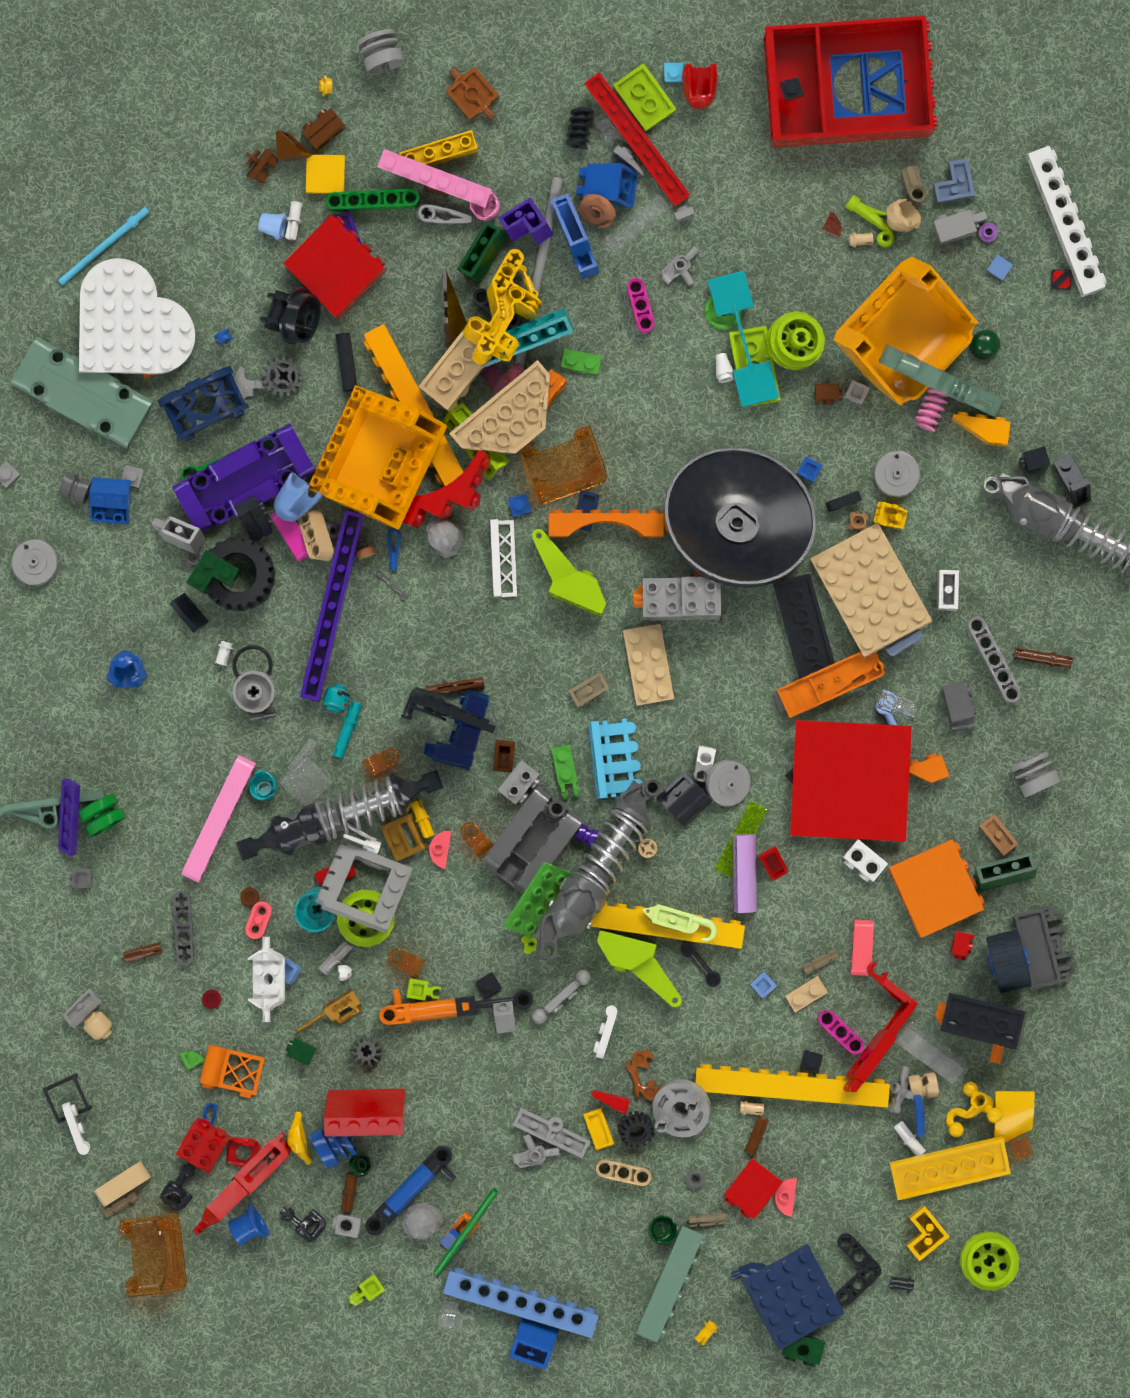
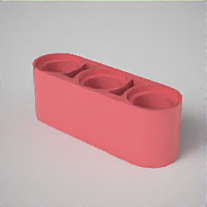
[851,919,874,976]

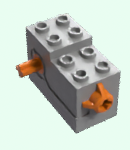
[633,570,721,621]

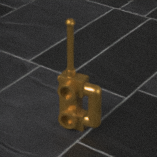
[295,989,361,1033]

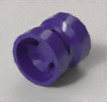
[574,823,600,849]

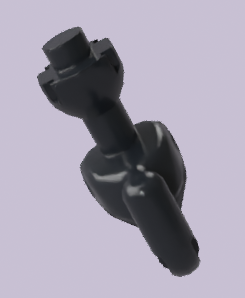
[160,1163,194,1211]
[279,1207,326,1242]

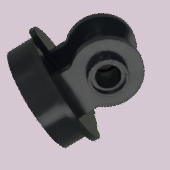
[259,288,321,344]

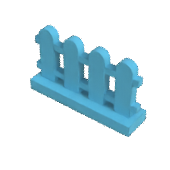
[588,719,642,799]

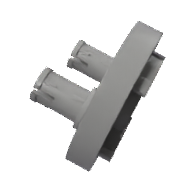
[653,1079,711,1137]

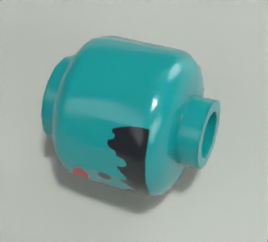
[323,684,350,713]

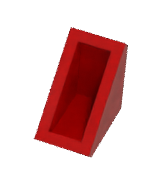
[758,846,789,881]

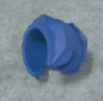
[107,650,148,688]

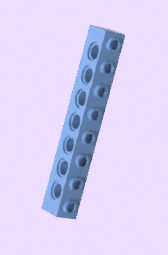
[443,1267,599,1338]

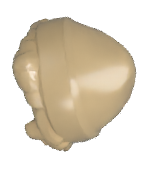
[886,199,921,232]

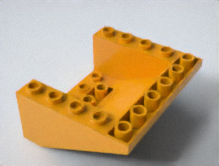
[308,385,448,530]

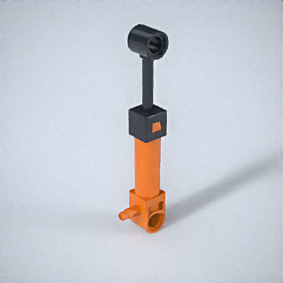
[379,989,533,1025]

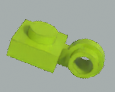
[348,1274,385,1307]

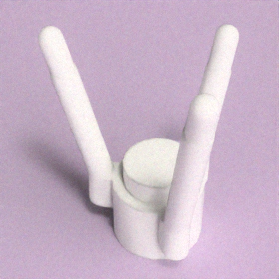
[344,822,381,854]

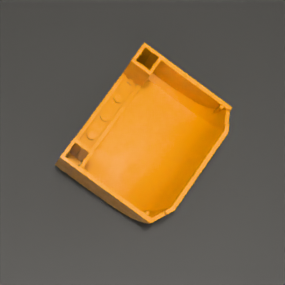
[834,257,979,406]

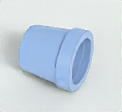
[258,213,287,240]

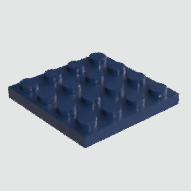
[741,1244,844,1350]

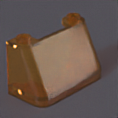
[518,425,607,504]
[119,1213,187,1297]

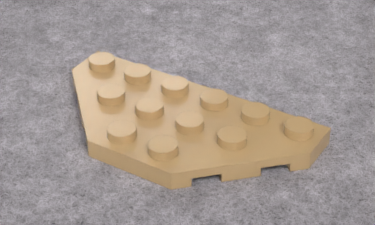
[449,360,550,454]

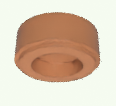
[356,546,376,560]

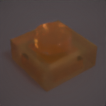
[1008,1136,1034,1161]

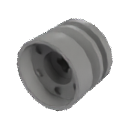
[357,29,405,75]
[1011,751,1061,798]

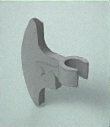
[234,366,266,407]

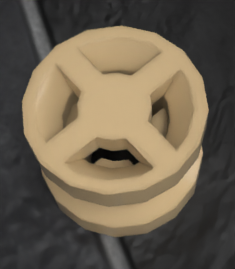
[638,839,657,858]

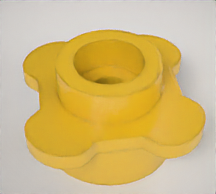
[318,75,332,96]

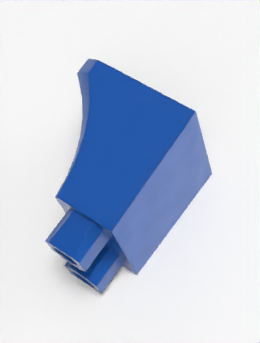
[576,163,638,209]

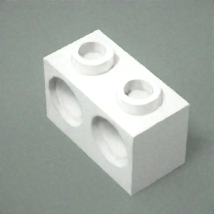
[843,839,888,882]

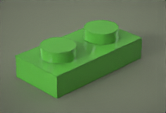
[561,349,602,375]

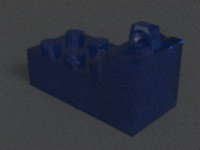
[423,689,490,771]

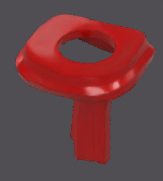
[227,1137,260,1167]

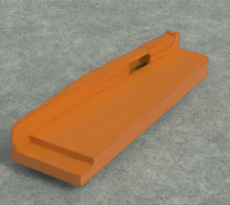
[777,651,885,719]

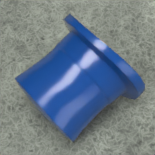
[228,1203,270,1246]

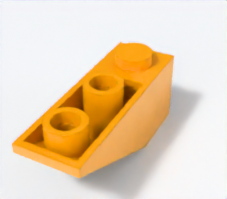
[952,412,1011,447]

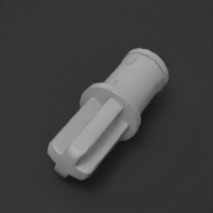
[318,941,352,975]

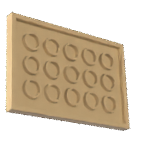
[810,523,932,658]

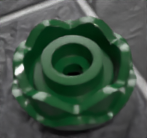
[349,1153,371,1177]

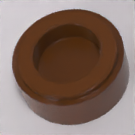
[240,887,260,907]

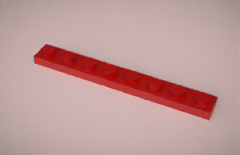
[584,72,690,207]

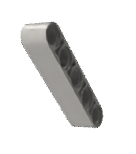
[967,617,1021,703]

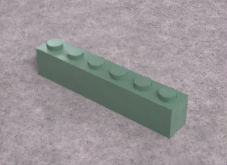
[636,1225,705,1343]

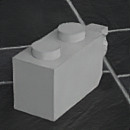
[151,516,205,554]

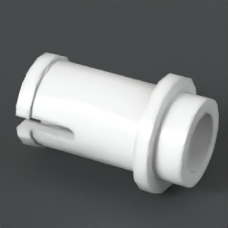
[215,641,233,666]

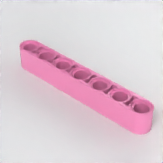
[181,755,256,883]

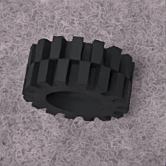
[617,1111,655,1148]

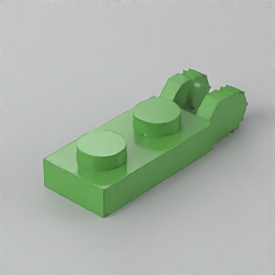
[551,745,579,801]

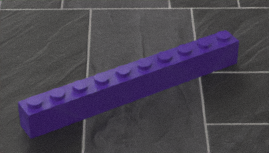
[300,510,365,702]

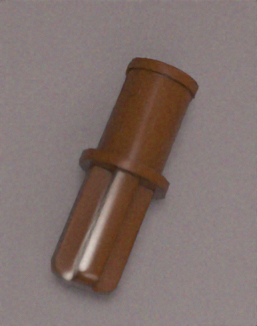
[123,942,163,963]
[744,1116,769,1155]
[341,1173,358,1212]

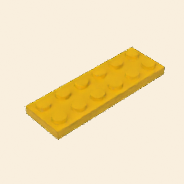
[889,1136,1011,1200]

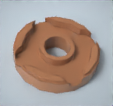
[579,194,616,228]

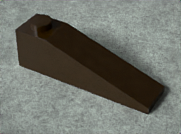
[442,270,467,348]

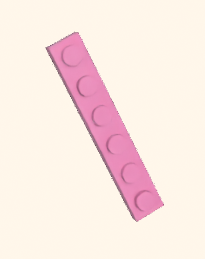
[378,149,492,207]

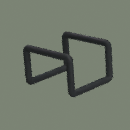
[43,1073,92,1123]

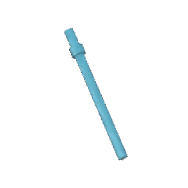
[58,207,150,286]

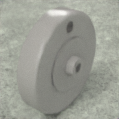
[874,451,920,497]
[11,539,58,586]
[705,760,751,806]

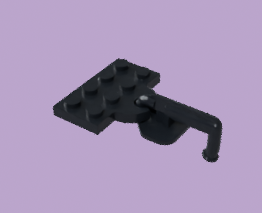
[401,687,496,734]

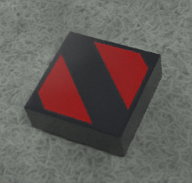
[1051,270,1071,290]

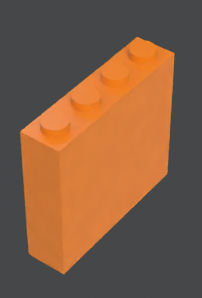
[888,839,985,938]

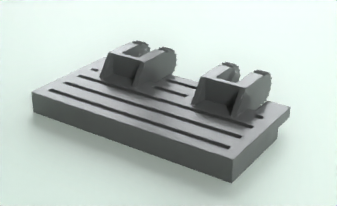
[1014,905,1077,989]

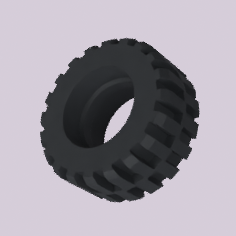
[206,537,276,612]

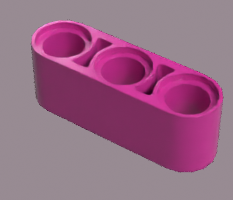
[627,278,654,334]
[270,512,309,562]
[817,1010,864,1054]

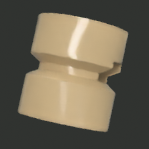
[908,1072,939,1101]

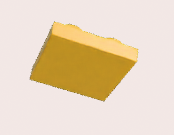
[306,155,345,194]

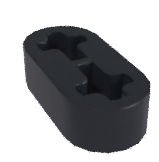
[825,491,862,512]

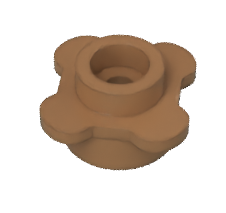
[848,512,868,531]

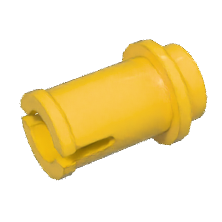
[695,1320,718,1346]

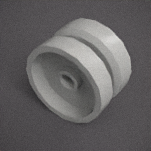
[232,670,276,713]

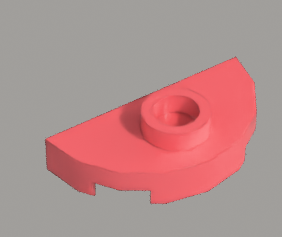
[429,831,451,869]
[775,1178,797,1217]

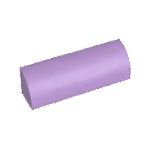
[733,834,757,913]

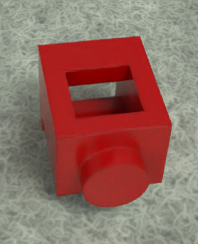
[950,931,975,960]

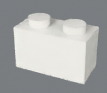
[937,570,959,611]

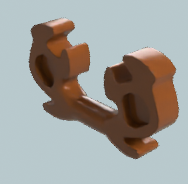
[625,1050,663,1100]

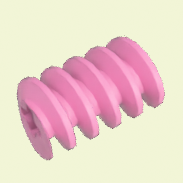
[914,388,949,432]

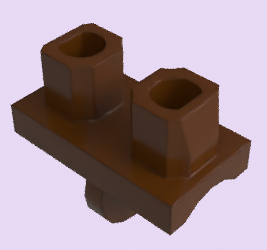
[245,148,279,183]

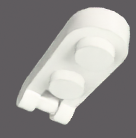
[593,1005,617,1059]
[62,1102,90,1155]

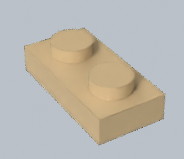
[785,976,828,1012]

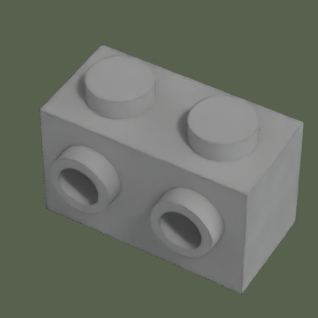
[498,760,540,805]

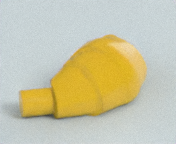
[287,1112,312,1165]

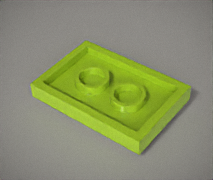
[613,63,677,132]

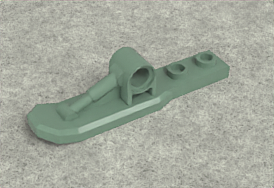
[0,789,106,829]

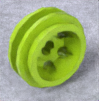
[766,311,825,370]
[337,889,395,947]
[960,1231,1019,1291]

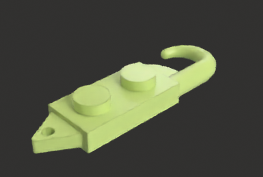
[643,904,717,942]

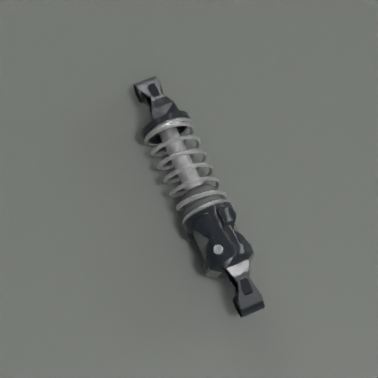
[236,770,444,861]

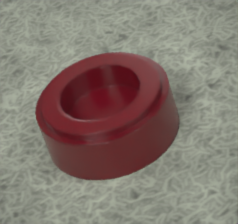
[202,990,222,1009]

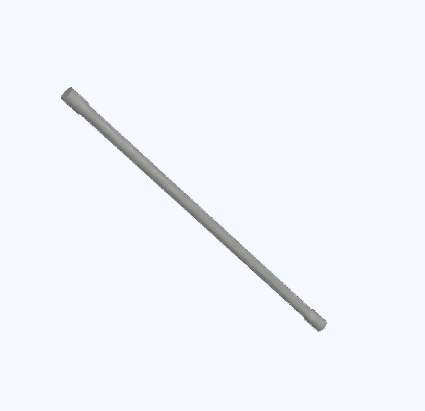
[495,177,564,476]

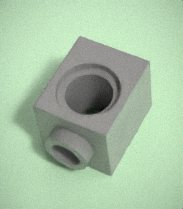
[493,1001,516,1034]
[332,1213,362,1238]

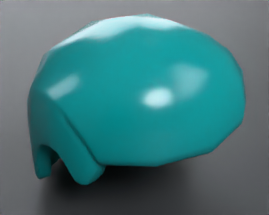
[249,771,278,801]

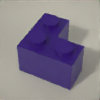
[498,197,554,245]

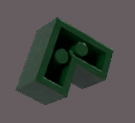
[186,550,241,594]

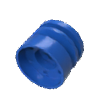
[310,1128,358,1170]

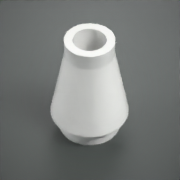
[715,353,734,383]

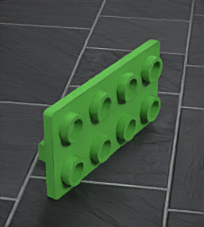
[503,862,570,937]

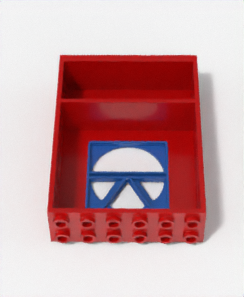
[763,16,937,148]

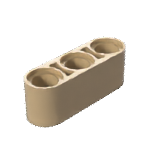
[298,510,334,561]
[596,1159,651,1186]
[94,1161,151,1207]

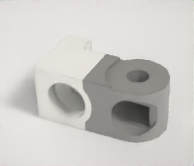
[693,745,716,783]

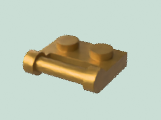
[381,813,428,862]

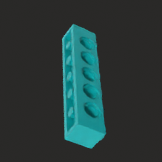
[483,307,573,368]

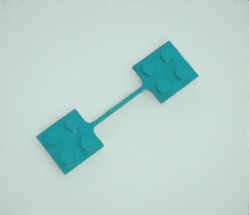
[707,270,779,408]

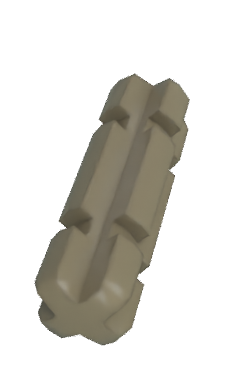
[802,949,839,974]
[102,1191,139,1217]
[688,1213,726,1228]

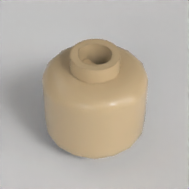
[83,1011,112,1040]

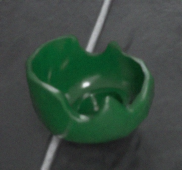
[969,330,1001,360]
[648,1215,679,1245]

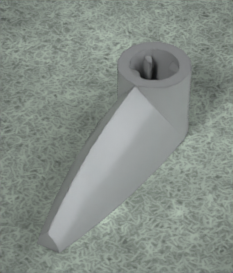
[415,204,472,223]

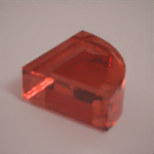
[823,212,842,237]

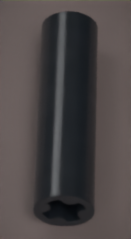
[335,333,357,392]

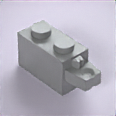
[932,209,987,246]

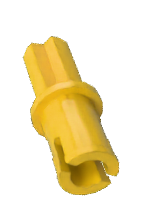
[411,800,434,838]

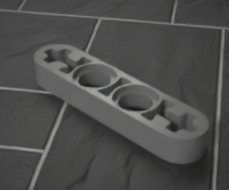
[173,890,194,966]

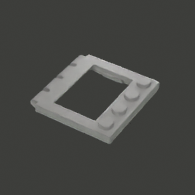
[316,843,413,933]

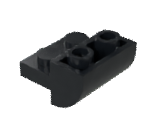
[656,772,712,828]

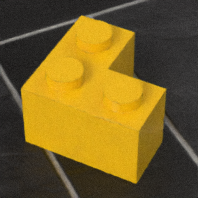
[906,1205,950,1261]

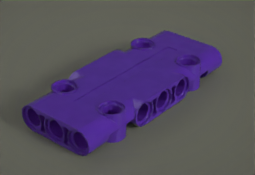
[172,423,316,533]

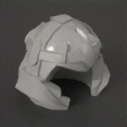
[426,518,464,558]
[401,1202,443,1240]

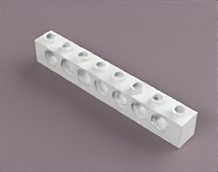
[1026,146,1106,297]

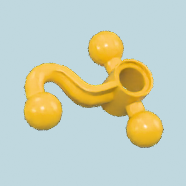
[946,1082,1002,1137]

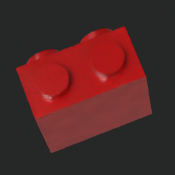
[175,1117,231,1174]

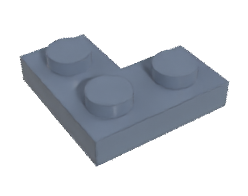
[933,158,975,204]

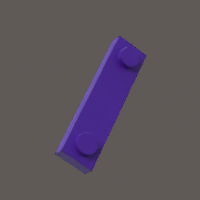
[58,778,80,856]

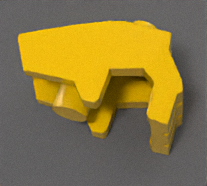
[873,502,908,529]

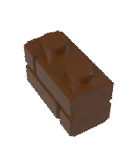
[301,108,346,152]

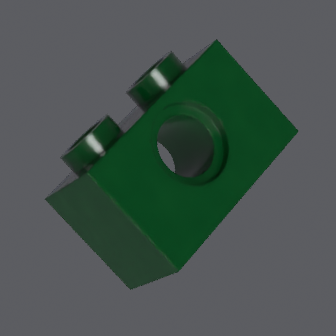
[781,1335,826,1367]

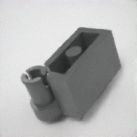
[942,680,977,732]

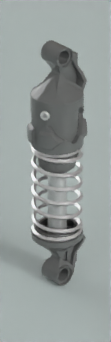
[980,473,1130,576]
[533,779,662,960]

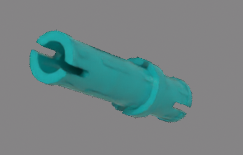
[332,701,363,759]

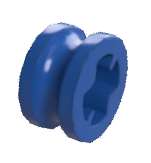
[214,329,233,345]

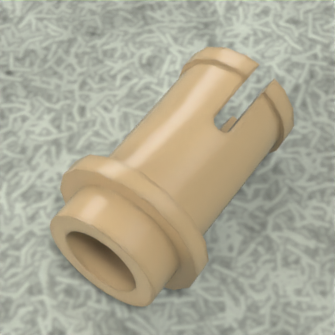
[849,232,873,248]
[739,1100,764,1116]

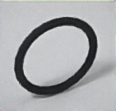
[232,645,273,678]

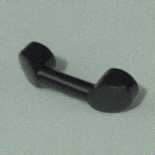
[680,941,721,987]

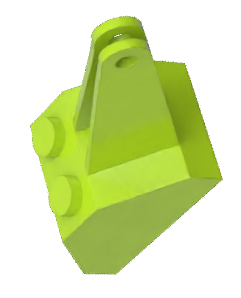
[532,529,606,617]
[597,930,682,1007]

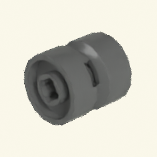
[58,472,92,504]

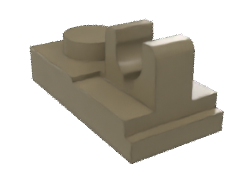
[569,671,610,707]

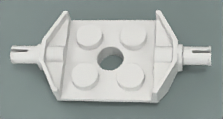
[248,937,285,1022]

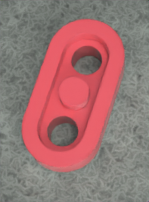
[245,902,272,939]

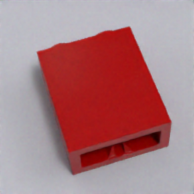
[723,1157,783,1219]

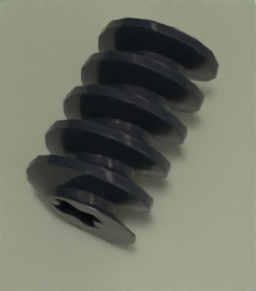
[565,107,594,150]

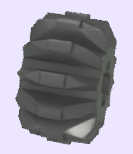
[351,1034,383,1067]

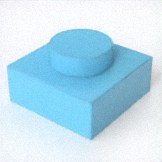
[664,62,683,83]

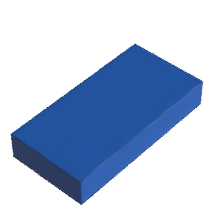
[914,1095,925,1137]

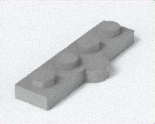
[513,1108,590,1158]

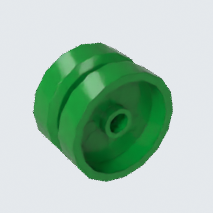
[79,793,127,837]

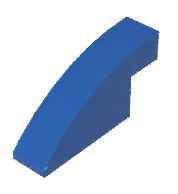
[550,193,599,279]

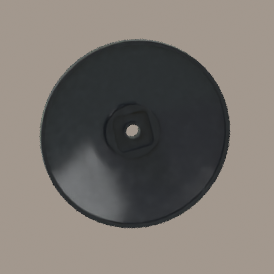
[663,447,816,588]

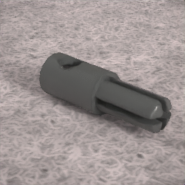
[249,710,276,722]

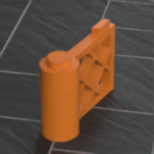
[199,1044,265,1098]

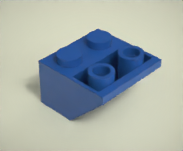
[89,477,131,524]
[509,1317,559,1370]

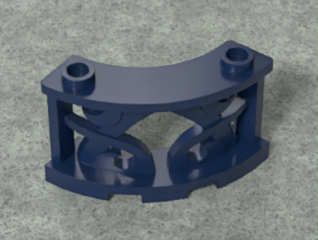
[157,366,249,442]

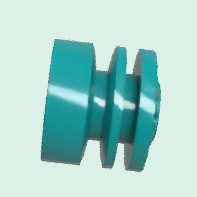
[294,887,339,932]

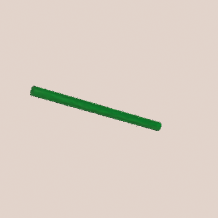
[434,1188,499,1276]

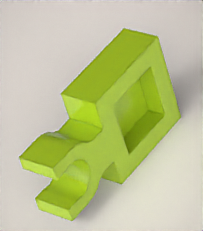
[406,978,441,1001]

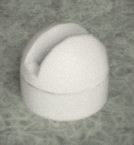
[337,965,352,981]

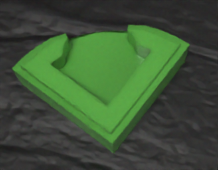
[179,1051,205,1070]

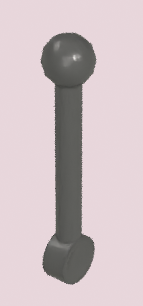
[376,571,407,601]

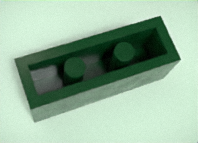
[457,221,509,285]
[974,852,1037,892]

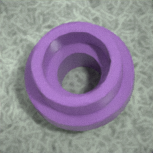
[979,223,998,242]

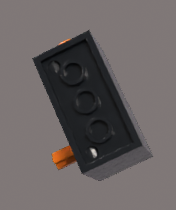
[935,993,1028,1064]

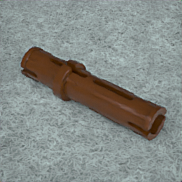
[1014,647,1073,669]
[426,677,485,697]

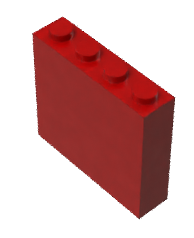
[283,215,387,319]
[324,1089,406,1136]

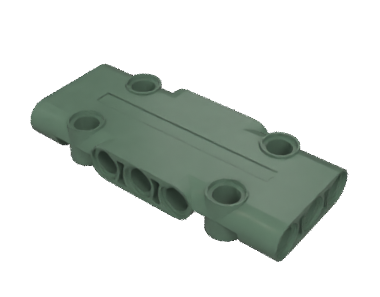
[11,337,154,449]

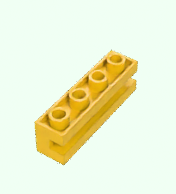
[399,130,478,167]

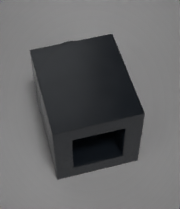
[1019,446,1051,473]

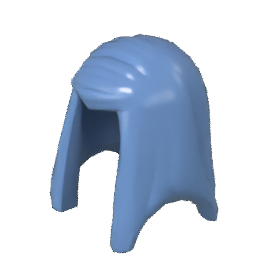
[274,472,323,521]

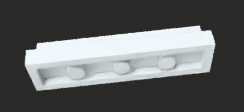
[490,519,517,598]

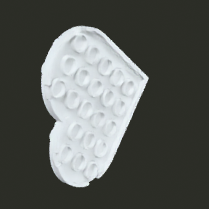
[79,258,195,374]

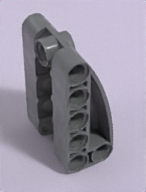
[481,786,584,894]

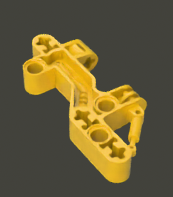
[463,249,542,365]

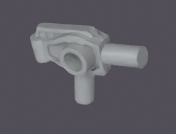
[661,246,699,286]
[889,1066,913,1113]
[512,1133,560,1168]

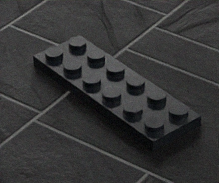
[773,573,835,679]

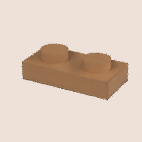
[979,814,1018,856]

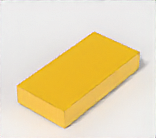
[583,1108,614,1151]

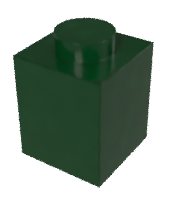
[286,1038,317,1065]

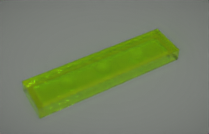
[715,801,768,877]

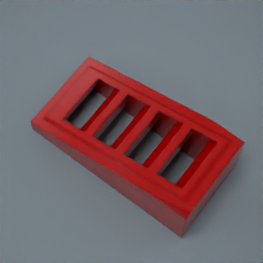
[591,1090,630,1114]

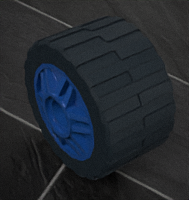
[986,930,1032,993]

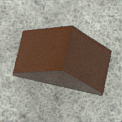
[276,130,312,162]
[493,740,515,772]

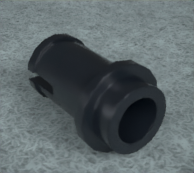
[890,1276,914,1293]

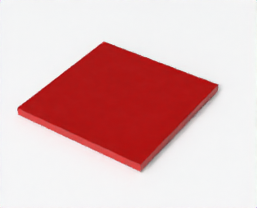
[790,720,912,841]

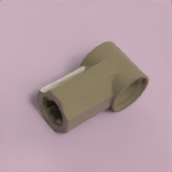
[901,166,926,206]

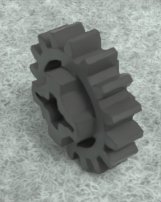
[260,356,303,398]

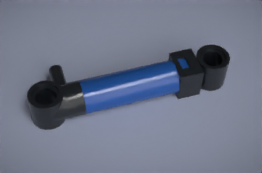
[365,1145,456,1236]

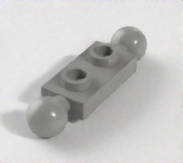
[532,970,591,1024]

